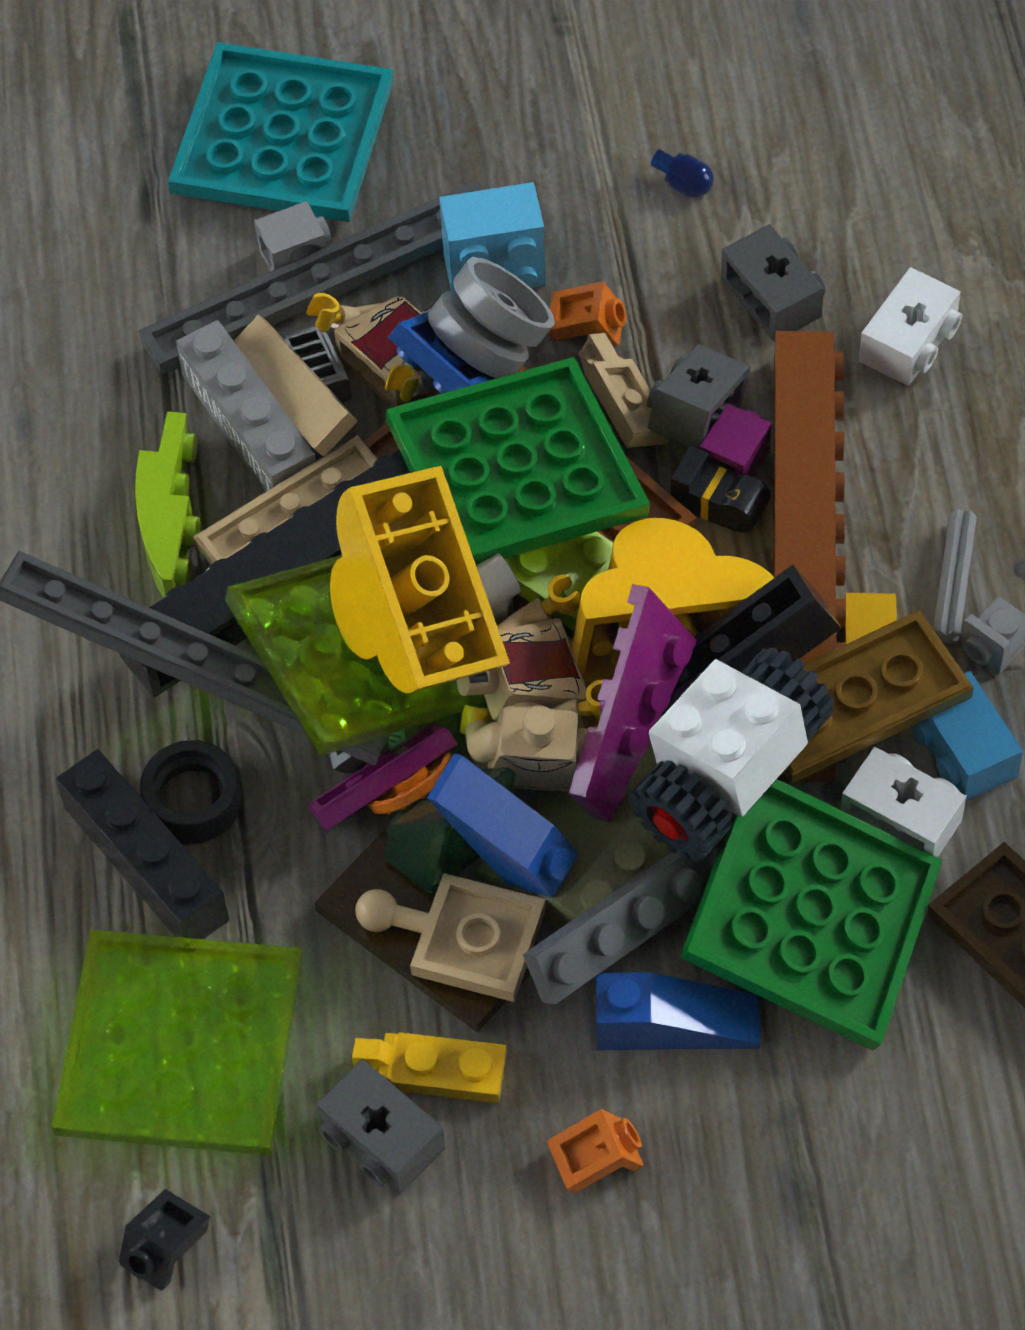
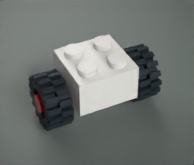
[629,648,834,861]

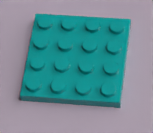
[168,42,394,223]

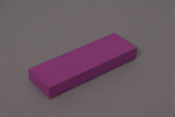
[307,722,458,831]

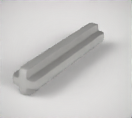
[933,509,977,644]

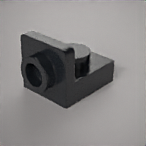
[119,1189,210,1290]

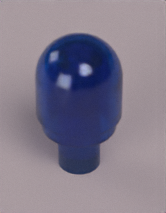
[650,149,714,198]

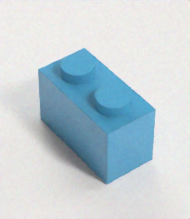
[911,671,1023,800]

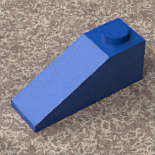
[427,753,579,898]
[596,972,760,1050]

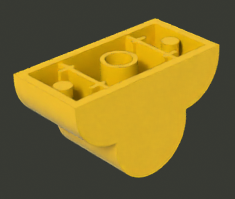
[330,466,510,693]
[571,518,774,688]

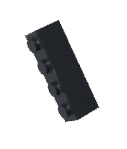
[660,564,841,718]
[55,749,230,951]

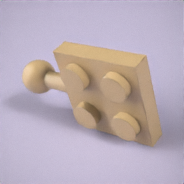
[355,873,546,1002]

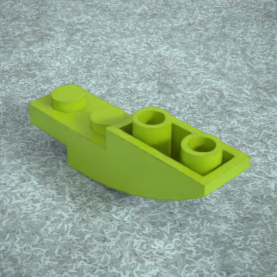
[135,411,200,598]

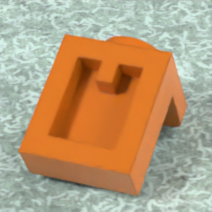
[549,281,627,346]
[546,1109,644,1193]

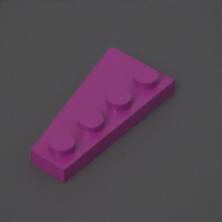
[569,584,697,822]

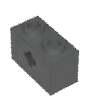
[721,224,825,342]
[647,344,751,449]
[316,1059,445,1195]

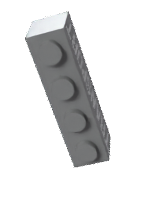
[176,320,316,492]

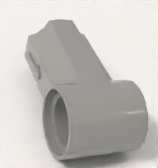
[476,553,521,626]

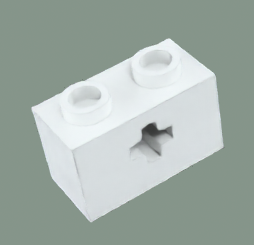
[859,267,962,386]
[840,747,966,858]

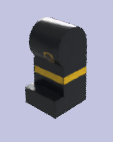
[670,446,771,533]

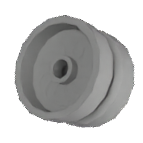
[427,257,555,378]

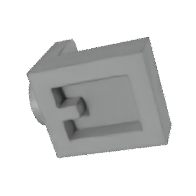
[959,597,1025,674]

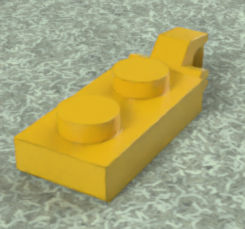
[352,1032,507,1103]

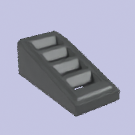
[279,323,351,402]

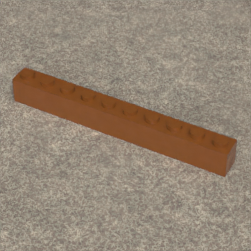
[773,331,846,782]

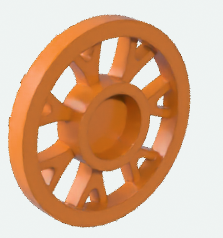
[367,750,452,815]

